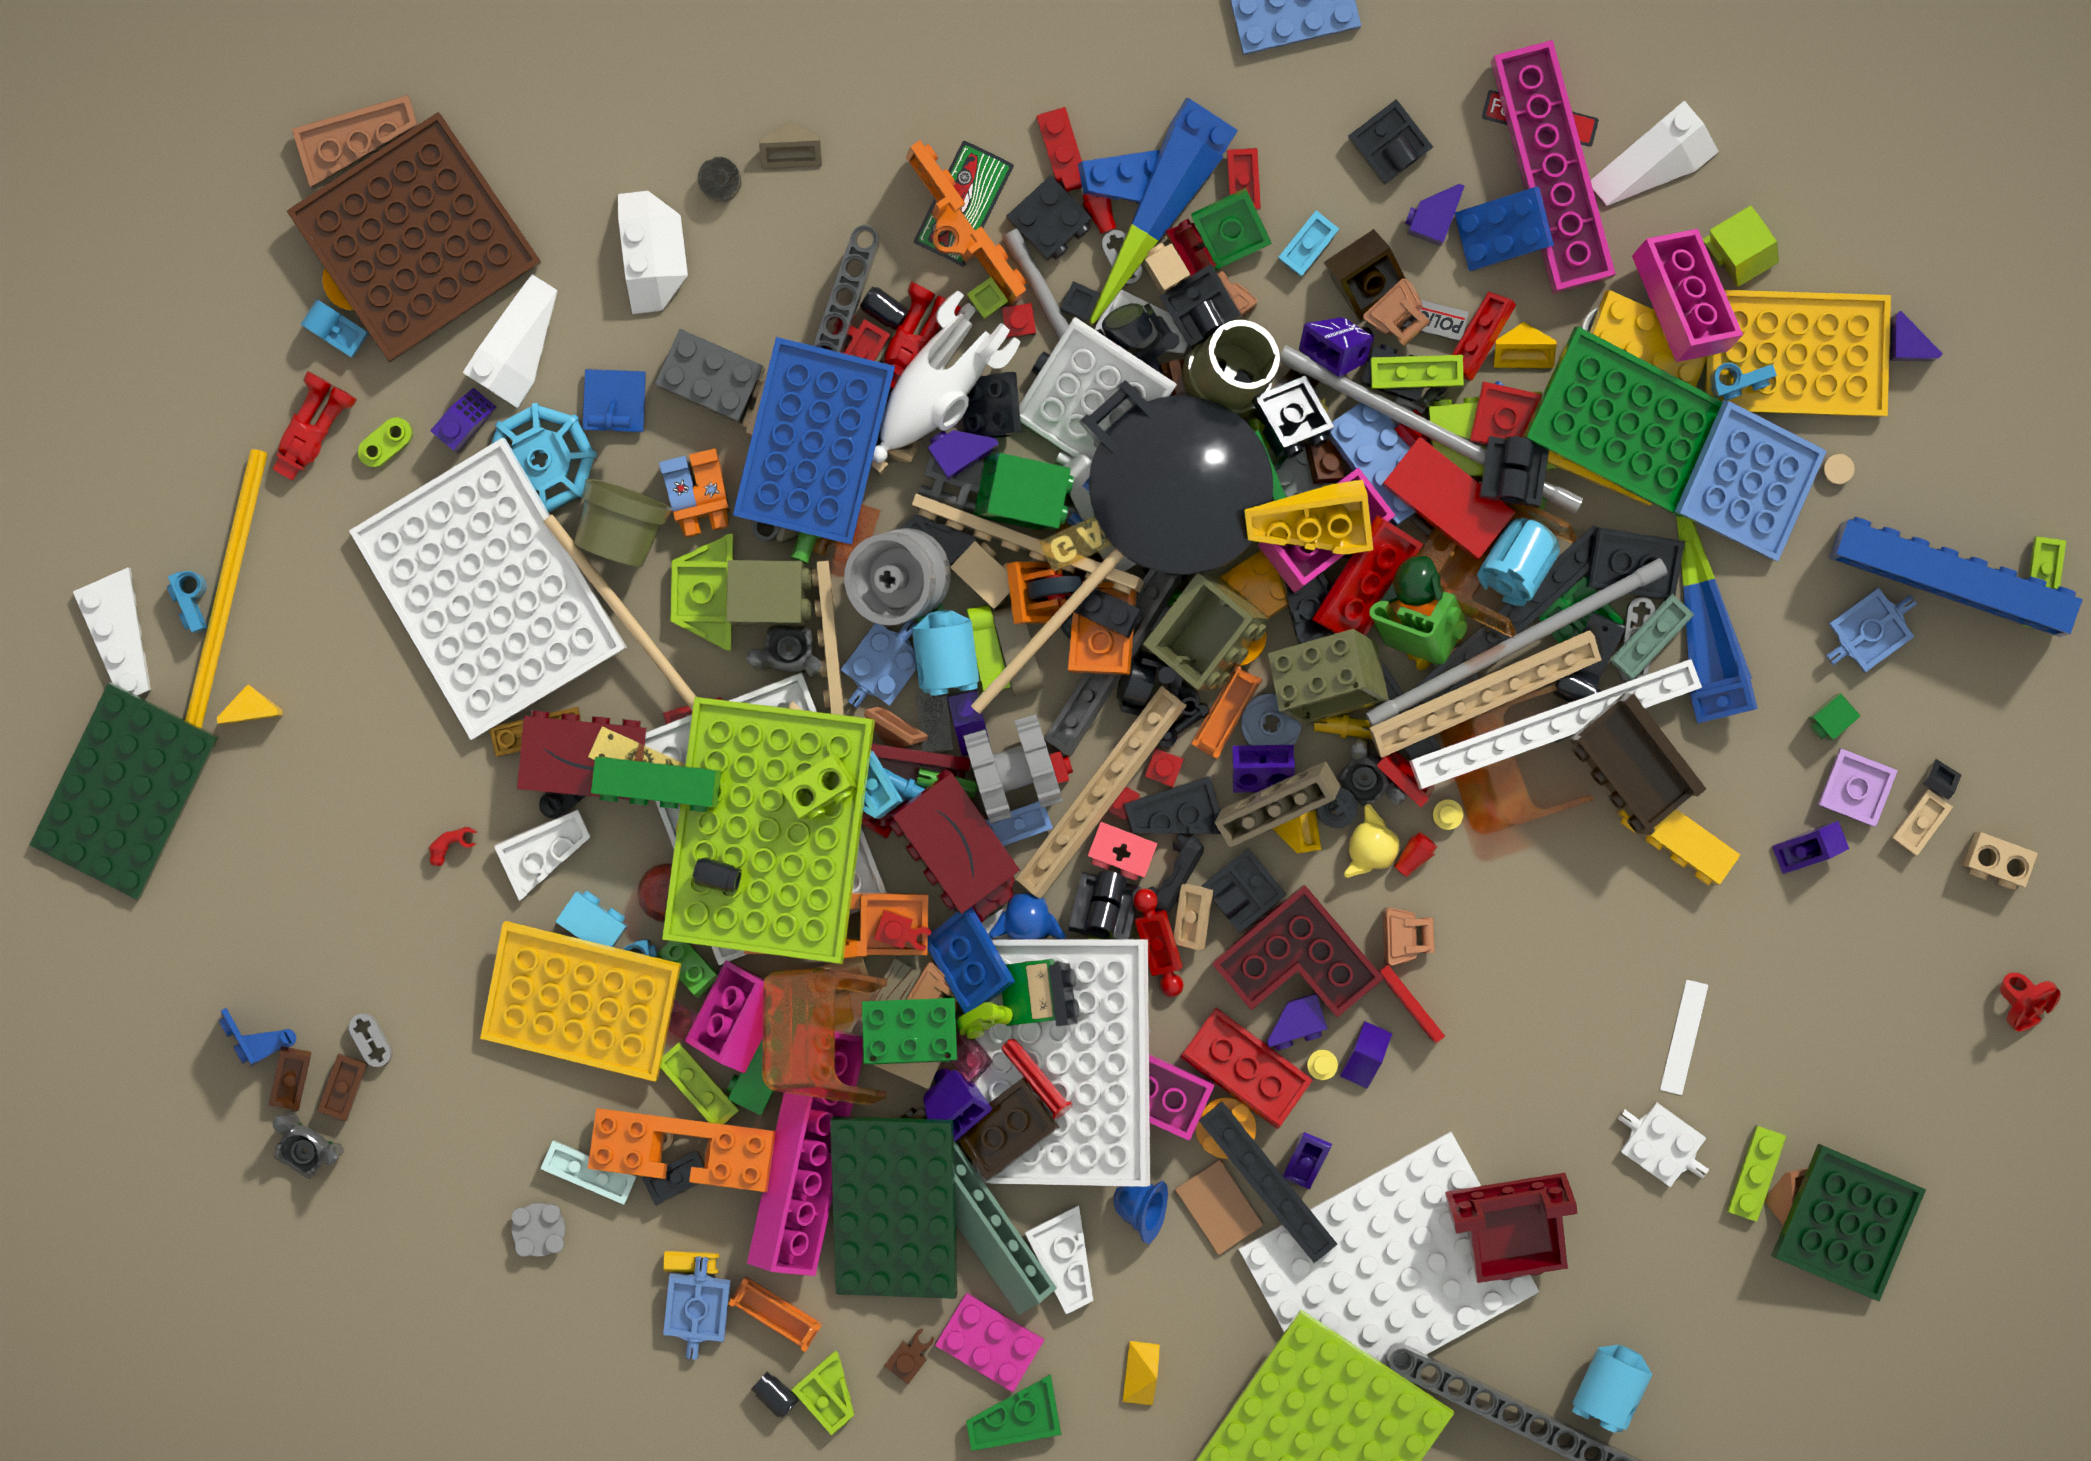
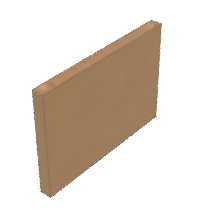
[1175,1159,1263,1255]

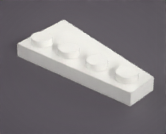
[73,567,151,696]

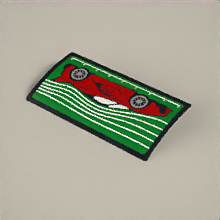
[913,141,1014,267]

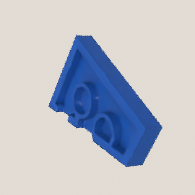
[1077,150,1160,204]

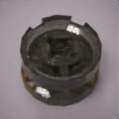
[698,157,742,202]

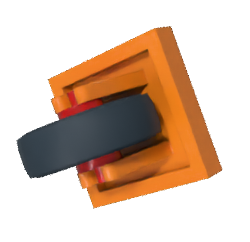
[1006,562,1082,624]

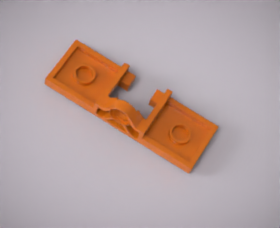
[905,140,1026,306]
[744,893,928,958]
[588,1108,776,1192]

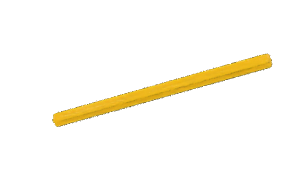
[185,449,267,728]

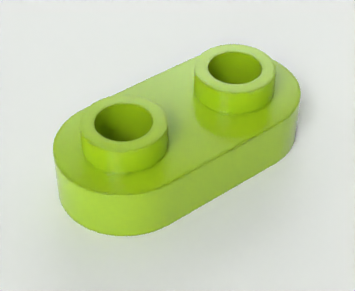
[358,417,413,468]

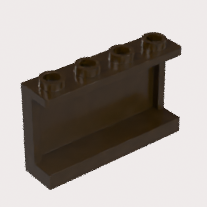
[1569,693,1706,835]

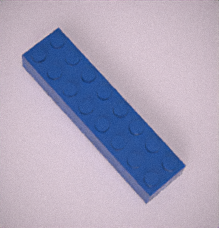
[1829,517,2083,637]

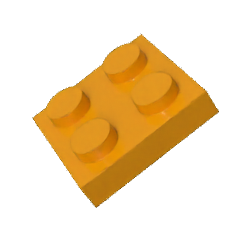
[1221,550,1287,618]

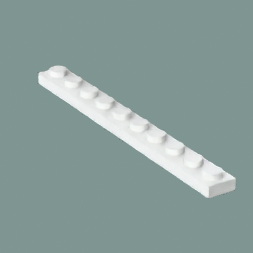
[1409,659,1702,790]

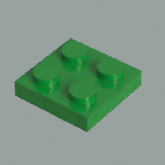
[1191,188,1272,269]

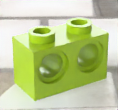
[780,754,857,821]

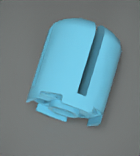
[1477,518,1560,606]

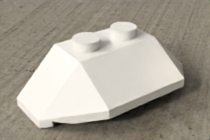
[618,191,688,315]

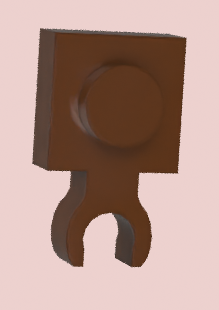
[884,1328,934,1384]

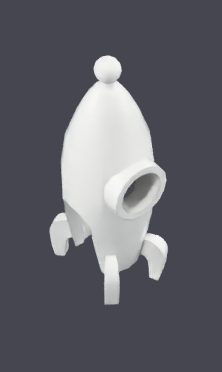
[872,291,1020,463]

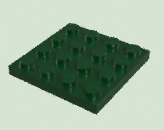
[1771,1144,1926,1302]

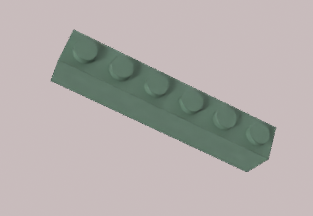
[954,1141,1057,1315]

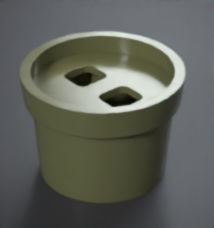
[1182,320,1280,419]
[574,479,672,567]

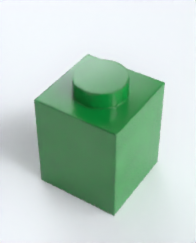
[1808,693,1861,741]

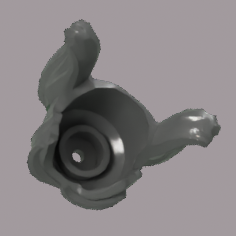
[746,626,822,679]
[1336,738,1406,806]
[272,1113,344,1179]

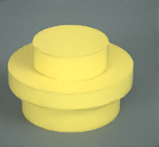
[1433,800,1463,830]
[1307,1050,1338,1080]

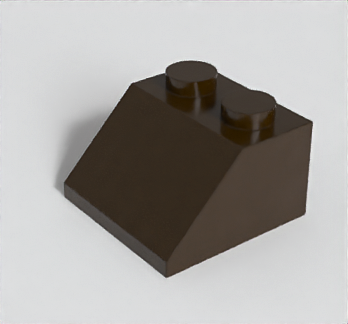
[1323,229,1406,321]

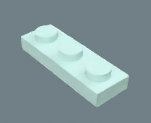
[540,1140,637,1205]

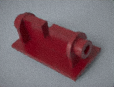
[1165,219,1217,277]

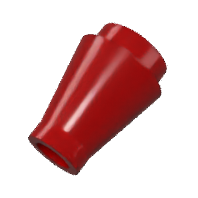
[1082,194,1116,234]
[1394,831,1437,877]

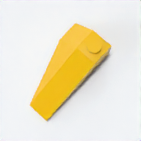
[1244,480,1373,555]

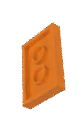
[1068,581,1137,675]

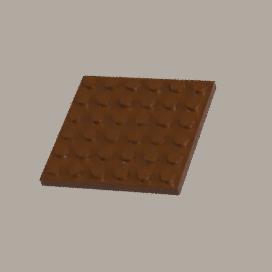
[286,112,541,363]

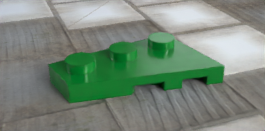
[966,1374,1062,1451]

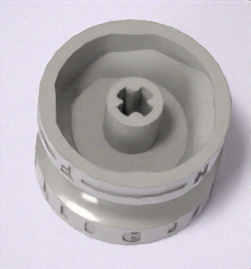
[844,528,951,625]

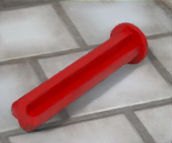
[1001,1039,1073,1120]

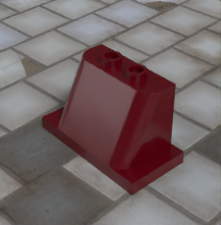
[1445,1173,1578,1283]

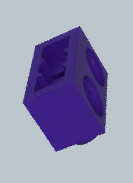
[1232,745,1295,793]

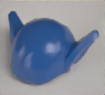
[989,893,1066,940]

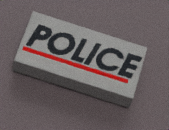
[1402,300,1469,342]

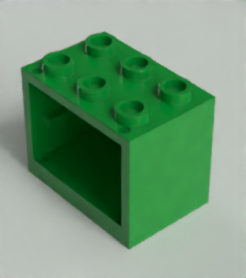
[973,453,1074,531]
[862,998,957,1065]

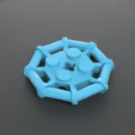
[491,403,597,513]

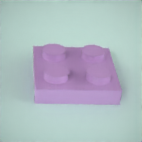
[1817,748,1898,827]

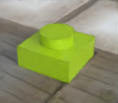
[967,277,1009,320]

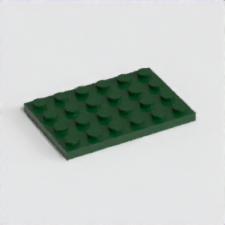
[29,682,219,900]
[830,1116,958,1299]

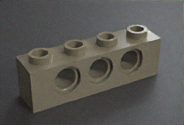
[1215,761,1341,848]

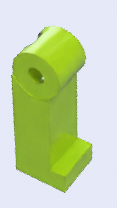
[966,605,1011,694]

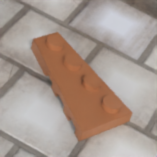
[292,95,418,187]

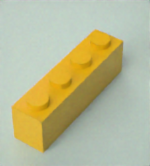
[1617,808,1740,886]

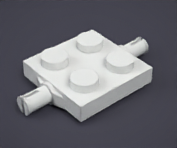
[1617,1102,1709,1187]

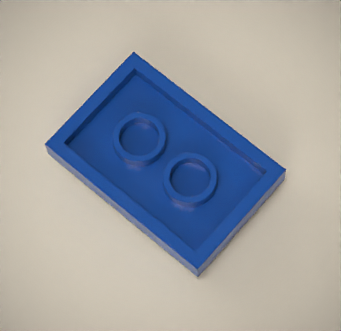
[1455,187,1554,271]
[928,907,1015,1014]

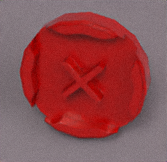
[2000,972,2061,1032]

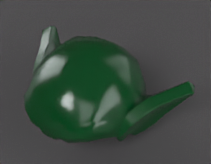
[1379,556,1443,606]

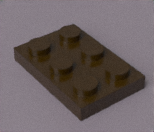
[958,1078,1060,1181]

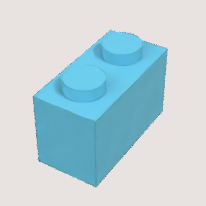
[555,890,628,947]

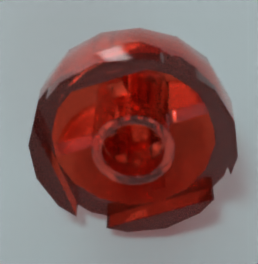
[637,862,672,923]

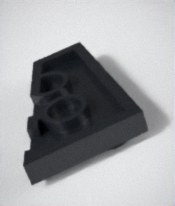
[1279,572,1332,644]
[1122,776,1221,834]

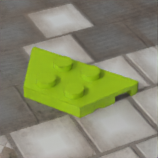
[671,534,734,651]

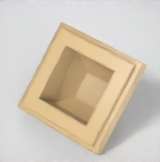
[887,440,921,462]

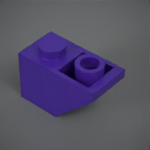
[1266,993,1327,1050]

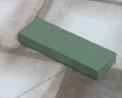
[1609,594,1694,681]

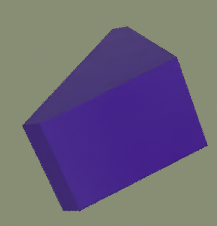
[1890,311,1943,361]
[1340,1021,1392,1089]

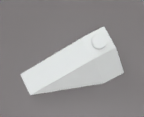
[1591,101,1719,207]

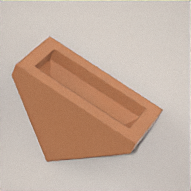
[864,706,929,748]
[1765,1168,1808,1226]

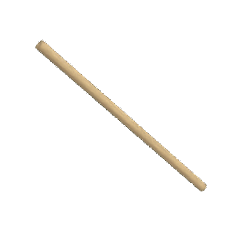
[543,514,696,711]
[971,548,1124,714]

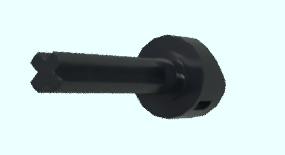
[1316,788,1358,828]

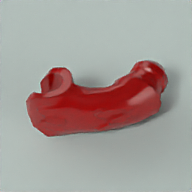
[428,827,477,866]

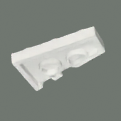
[494,808,591,901]

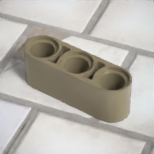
[992,606,1044,696]

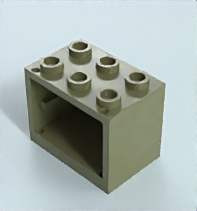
[727,560,812,627]
[1143,572,1270,690]
[1268,629,1389,724]

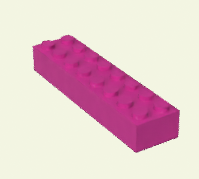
[1490,40,1616,294]
[747,1024,864,1276]

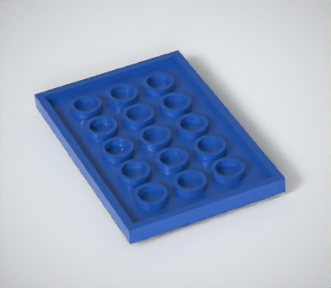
[733,337,895,545]

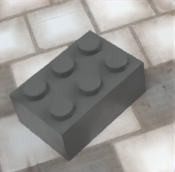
[655,329,765,424]

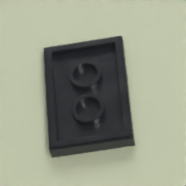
[1585,527,1685,600]

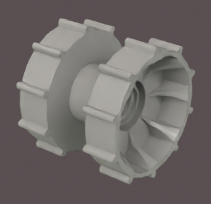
[963,714,1063,824]

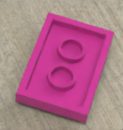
[935,1292,1044,1392]

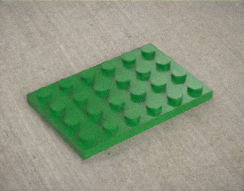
[1523,326,1723,517]

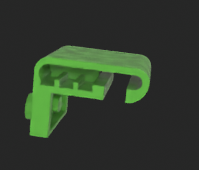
[1370,591,1467,665]

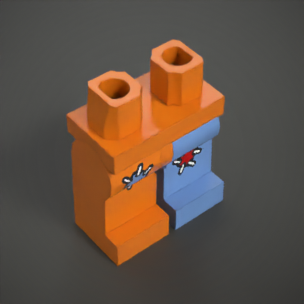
[659,448,731,538]

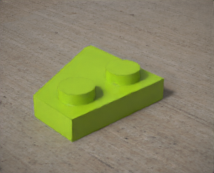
[791,1350,855,1435]

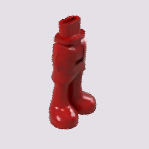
[883,281,961,388]
[272,371,357,480]

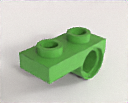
[657,941,718,998]

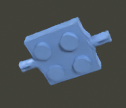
[1826,588,1917,673]
[840,620,917,709]
[663,1256,731,1360]

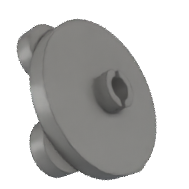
[512,1203,566,1257]

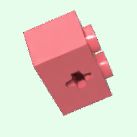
[1087,822,1158,881]

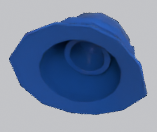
[1114,1181,1168,1244]

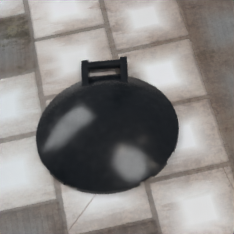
[1079,380,1273,576]

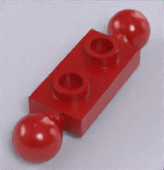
[1133,888,1184,998]

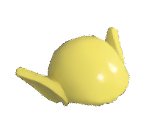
[1344,804,1400,878]

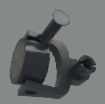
[1096,303,1180,375]
[1116,649,1199,716]

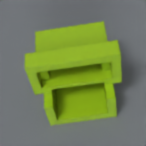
[1703,205,1779,287]

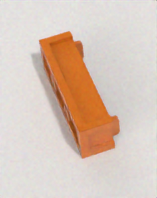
[1191,665,1262,759]
[728,1276,822,1352]

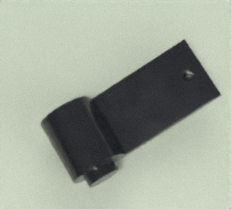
[1552,612,1626,703]

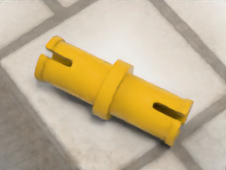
[1314,714,1373,740]

